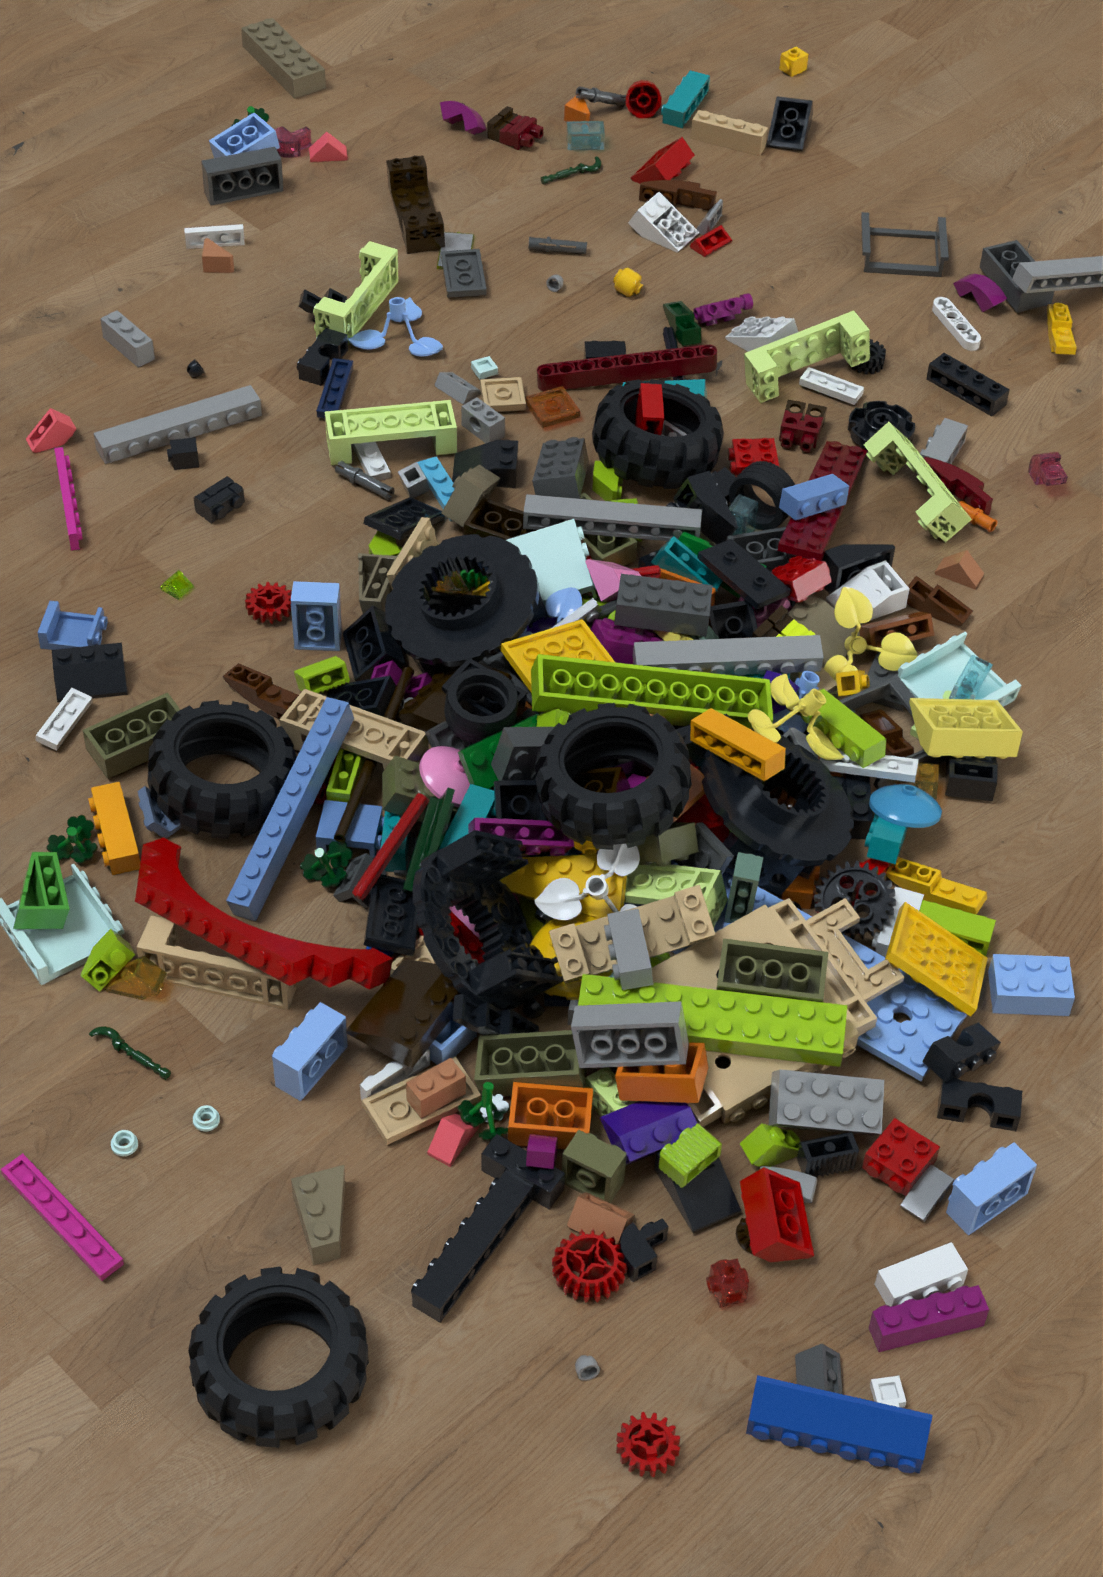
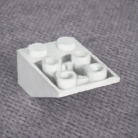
[628,192,700,253]
[725,316,798,352]
[826,560,910,624]

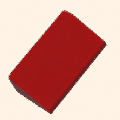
[690,225,732,257]

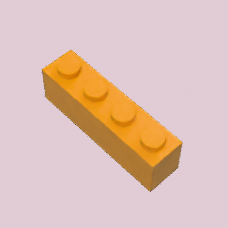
[690,708,786,781]
[88,781,140,875]

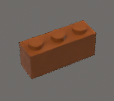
[859,612,935,648]

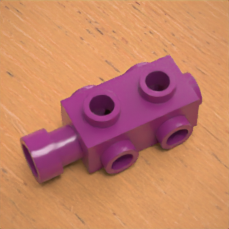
[693,293,753,326]

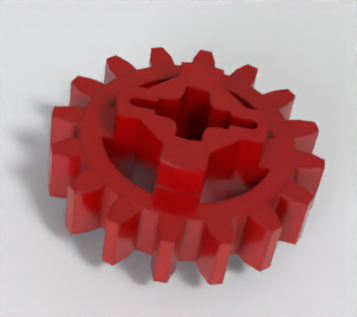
[245,582,292,624]
[616,1412,680,1477]

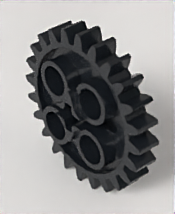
[814,861,896,940]

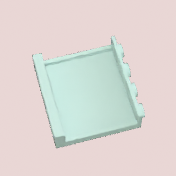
[506,519,597,605]
[898,632,1022,707]
[0,864,124,985]

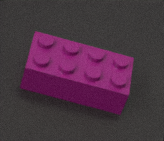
[590,618,664,665]

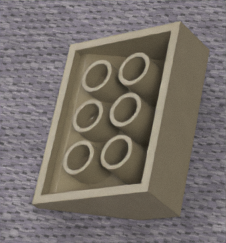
[788,595,860,668]

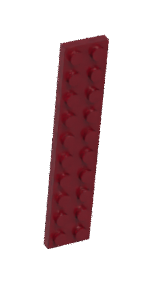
[777,441,868,561]

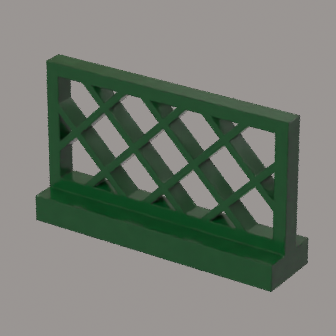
[402,788,455,894]

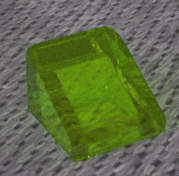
[160,570,194,600]

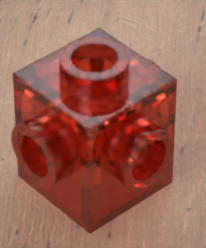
[706,1259,749,1308]

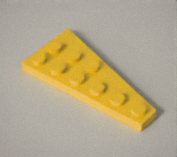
[500,854,627,919]

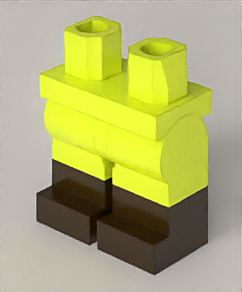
[752,605,815,674]

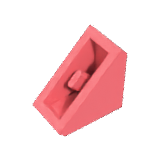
[309,132,347,162]
[427,1113,479,1167]

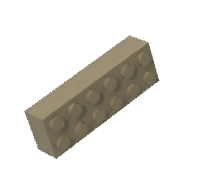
[241,18,326,99]

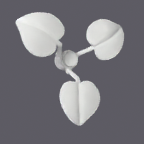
[535,844,640,921]

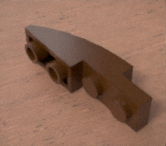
[639,180,717,211]
[223,663,299,718]

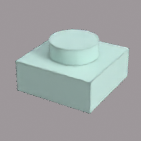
[471,356,498,380]

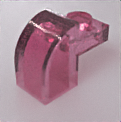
[274,126,312,158]
[1028,452,1068,486]

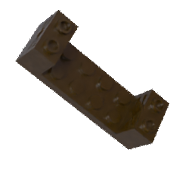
[386,155,445,254]

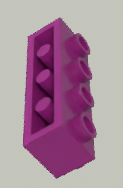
[468,818,574,856]
[868,1285,989,1352]

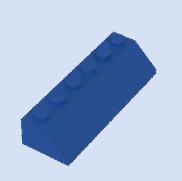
[746,1375,932,1473]

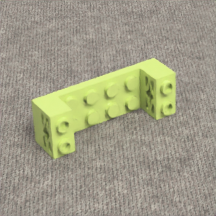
[313,241,399,345]
[744,311,870,403]
[325,400,457,465]
[863,422,972,542]
[624,862,728,928]

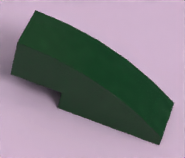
[663,301,702,346]

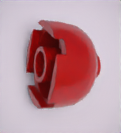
[625,80,662,119]

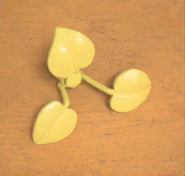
[823,587,918,694]
[748,674,844,760]

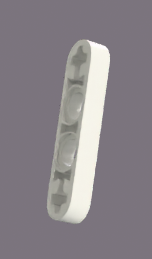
[932,297,981,351]

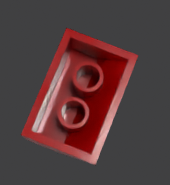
[630,137,695,184]
[740,1167,814,1262]

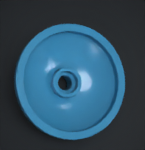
[869,784,942,828]

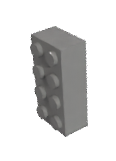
[571,1001,689,1068]
[769,1069,884,1136]

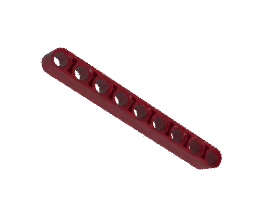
[536,345,717,392]

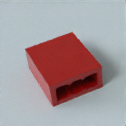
[635,383,664,435]

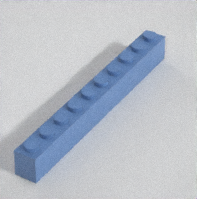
[226,697,354,921]

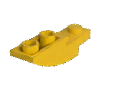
[1047,303,1077,355]
[886,857,987,914]

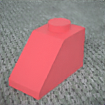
[26,408,77,453]

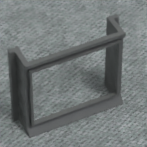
[861,212,949,277]
[839,674,946,789]

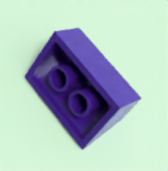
[600,1101,697,1166]

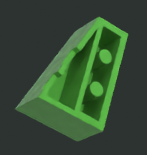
[13,852,70,929]

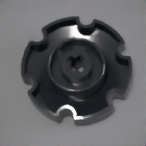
[848,401,915,449]

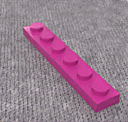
[54,447,83,551]
[0,1153,124,1281]

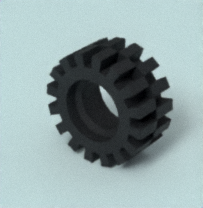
[849,339,886,375]

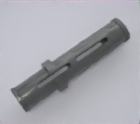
[576,86,626,107]
[528,237,587,254]
[335,460,395,500]

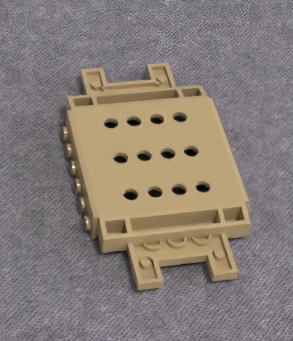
[596,898,904,1127]

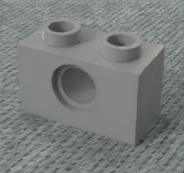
[461,397,505,443]

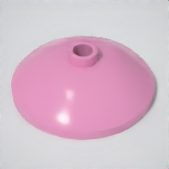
[419,746,470,807]

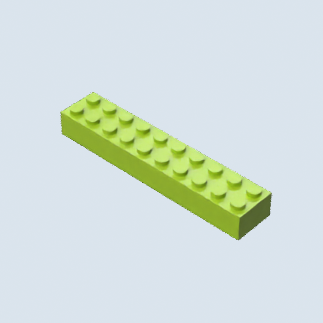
[531,654,773,728]
[578,974,847,1067]

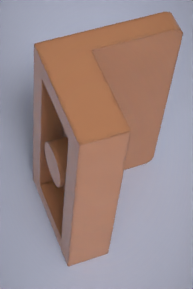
[567,1192,635,1245]

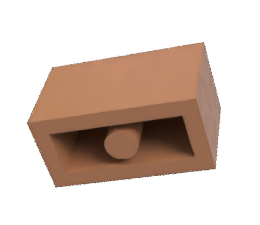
[406,1058,466,1119]

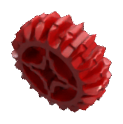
[552,1229,627,1303]

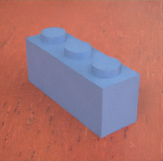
[779,474,849,520]

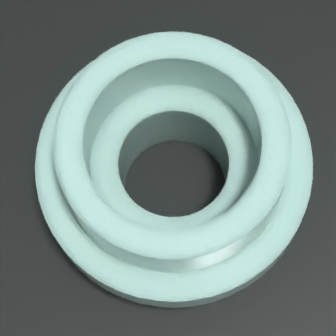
[193,1105,220,1132]
[111,1130,138,1156]

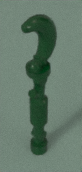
[541,156,602,184]
[89,1026,171,1080]

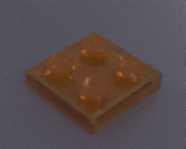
[525,386,580,428]

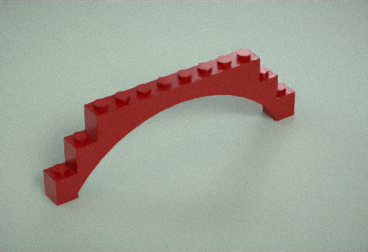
[135,837,393,990]

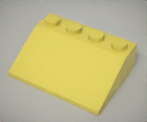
[909,698,1023,759]

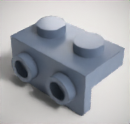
[138,786,182,838]

